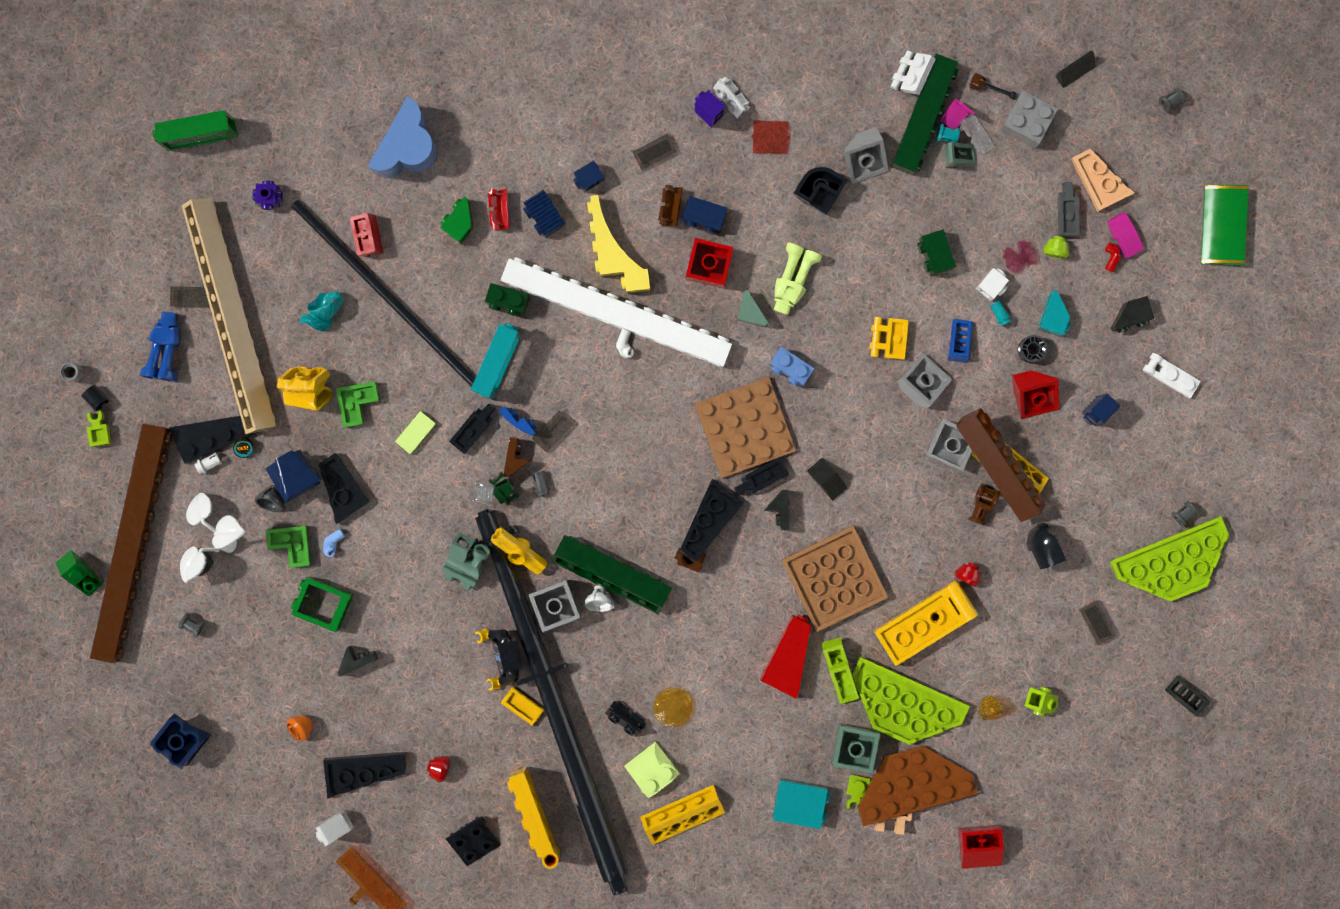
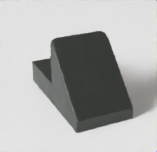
[763,490,789,530]
[337,645,378,677]

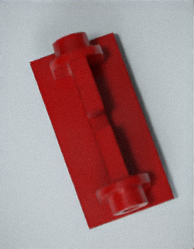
[487,189,510,231]

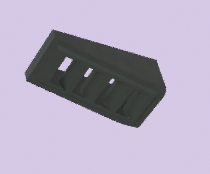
[1165,675,1210,717]

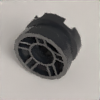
[1017,335,1048,364]

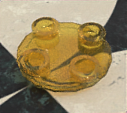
[653,687,692,727]

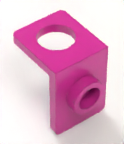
[939,98,976,129]

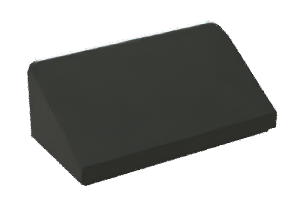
[1056,51,1095,88]

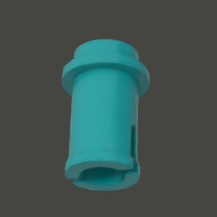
[989,300,1012,327]

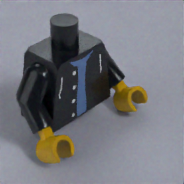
[475,628,523,691]

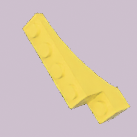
[587,195,650,294]

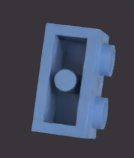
[769,347,814,387]

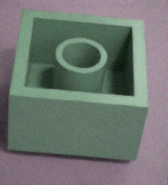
[831,723,880,774]

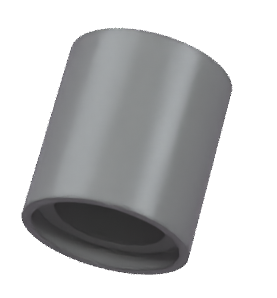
[60,363,84,382]

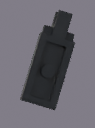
[449,403,495,454]
[734,457,789,495]

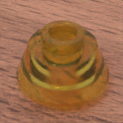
[979,695,1005,720]

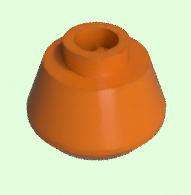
[287,715,313,741]

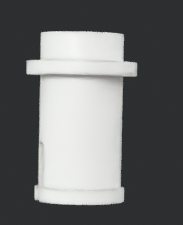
[195,452,222,474]

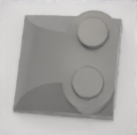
[898,353,952,408]
[926,419,972,472]

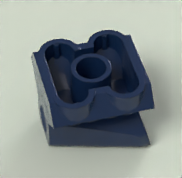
[265,450,321,503]
[150,713,211,770]

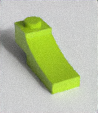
[822,637,859,704]

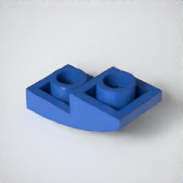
[499,407,537,436]

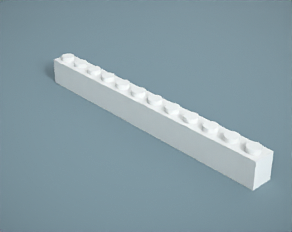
[500,257,732,368]

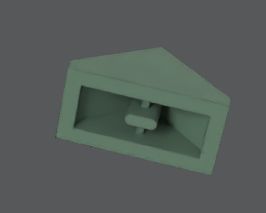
[944,142,976,168]
[737,290,768,327]

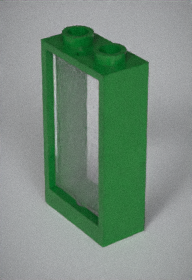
[152,110,238,151]

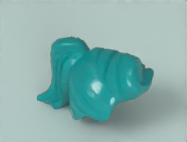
[299,291,344,332]

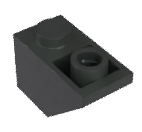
[1111,296,1154,333]

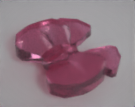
[1003,241,1037,273]

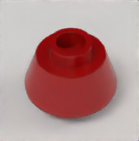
[955,562,981,587]
[427,756,450,783]

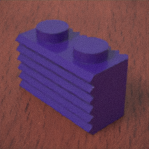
[694,90,725,128]

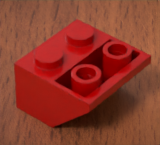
[958,825,1004,869]

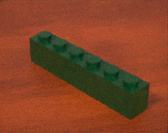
[891,53,959,175]
[551,535,672,615]

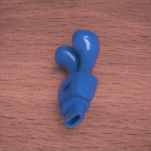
[139,311,181,382]

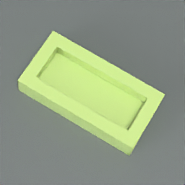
[395,411,436,454]

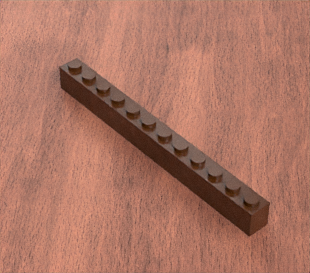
[90,423,172,663]

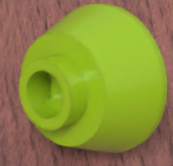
[1042,236,1070,259]

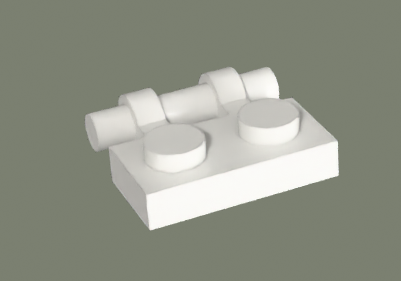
[890,51,936,95]

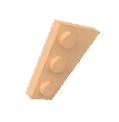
[1071,149,1134,212]

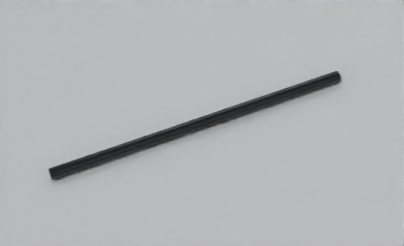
[291,200,476,387]

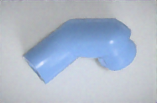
[323,529,345,557]

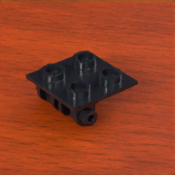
[446,816,500,866]

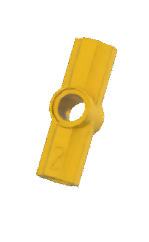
[491,527,548,575]

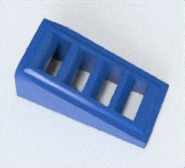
[947,319,973,363]

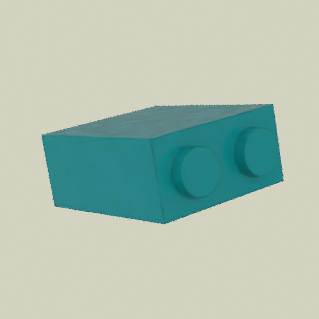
[772,778,830,829]

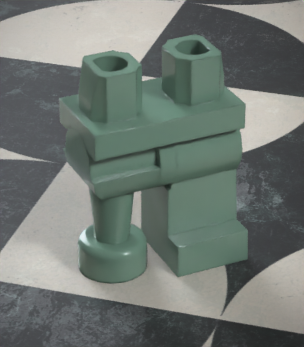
[442,532,490,590]

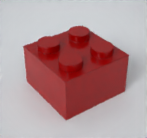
[685,238,734,289]

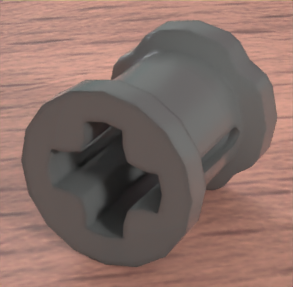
[1159,87,1186,113]
[1171,501,1199,527]
[178,613,205,638]

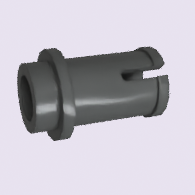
[531,471,550,497]

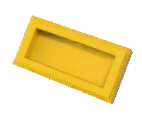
[501,687,545,726]

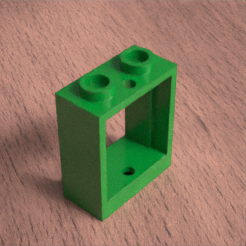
[290,577,354,632]

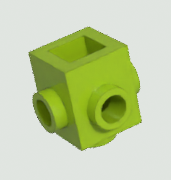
[1024,686,1059,717]

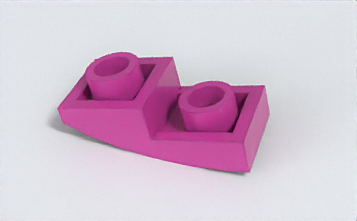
[1107,212,1144,258]

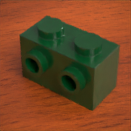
[485,283,530,317]

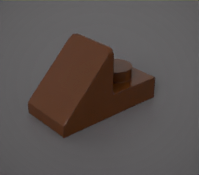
[503,437,531,477]

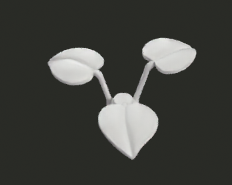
[180,493,246,583]

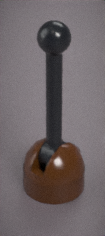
[969,73,1017,99]

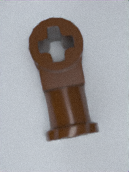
[968,483,1000,526]

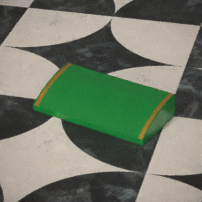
[1201,185,1249,266]

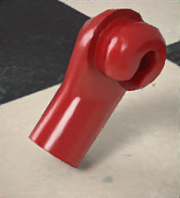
[1105,242,1121,273]

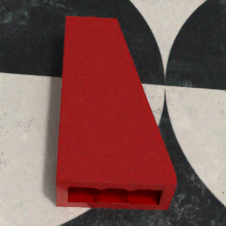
[760,614,811,699]

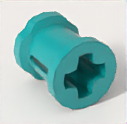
[936,124,960,143]

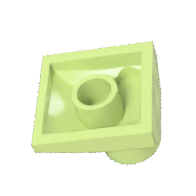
[624,741,680,798]

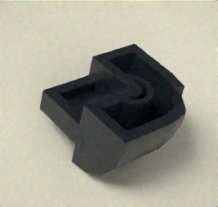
[793,167,848,215]
[1026,523,1066,569]

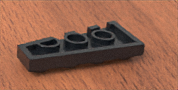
[169,416,259,464]
[679,479,743,564]
[323,752,406,799]

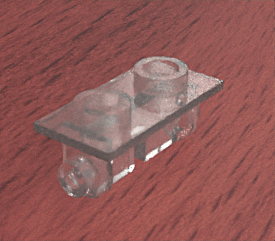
[960,114,996,157]

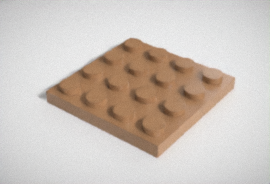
[694,377,796,478]
[781,526,888,632]

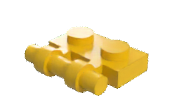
[869,317,909,360]

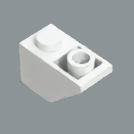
[316,810,354,846]

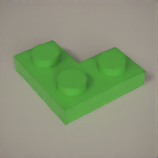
[336,381,380,428]
[266,526,311,568]

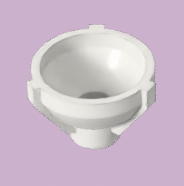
[585,586,614,612]

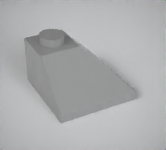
[844,127,889,184]

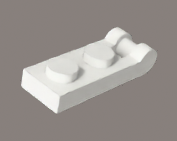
[1142,353,1201,398]

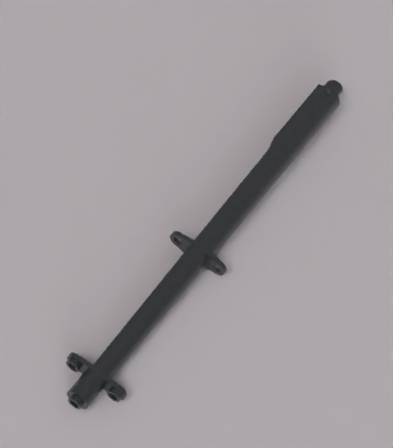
[466,509,628,896]

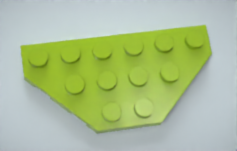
[1109,516,1229,602]
[852,657,970,745]

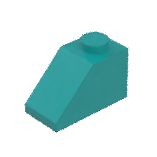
[1037,290,1071,337]

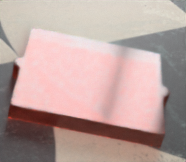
[751,120,790,154]

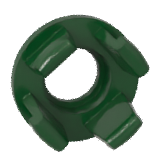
[488,472,520,506]

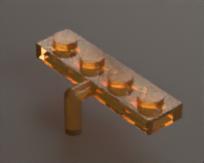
[336,846,407,909]

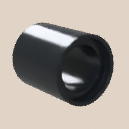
[81,385,109,411]

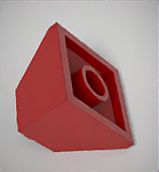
[1012,370,1060,419]

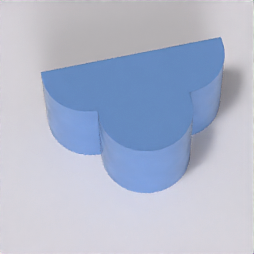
[368,97,437,178]

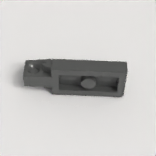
[1058,182,1080,237]

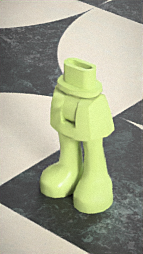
[773,243,822,315]

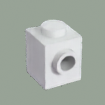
[975,268,1009,301]

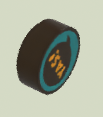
[233,437,254,458]

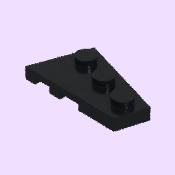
[319,453,370,524]

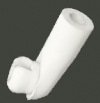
[616,329,634,359]

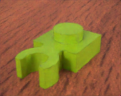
[86,411,112,447]
[846,774,870,811]

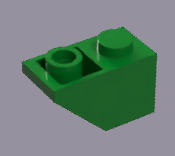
[440,196,473,244]
[56,550,103,596]

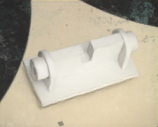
[713,77,751,118]

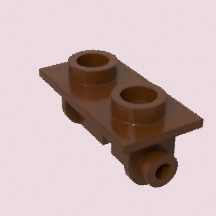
[658,185,683,227]

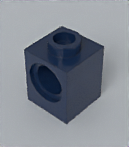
[573,161,605,192]

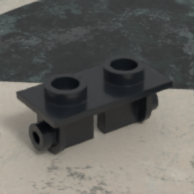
[605,700,646,737]

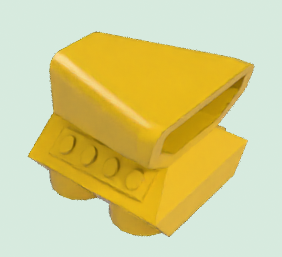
[277,366,333,411]

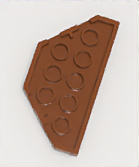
[857,746,978,826]

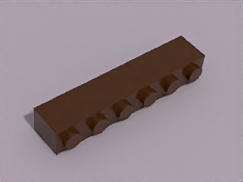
[956,408,1046,522]

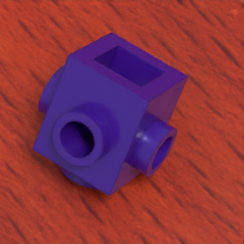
[252,180,283,210]

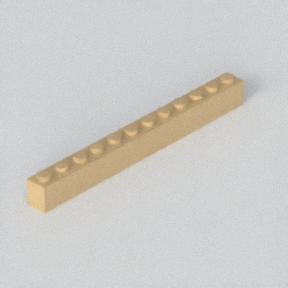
[181,198,276,434]

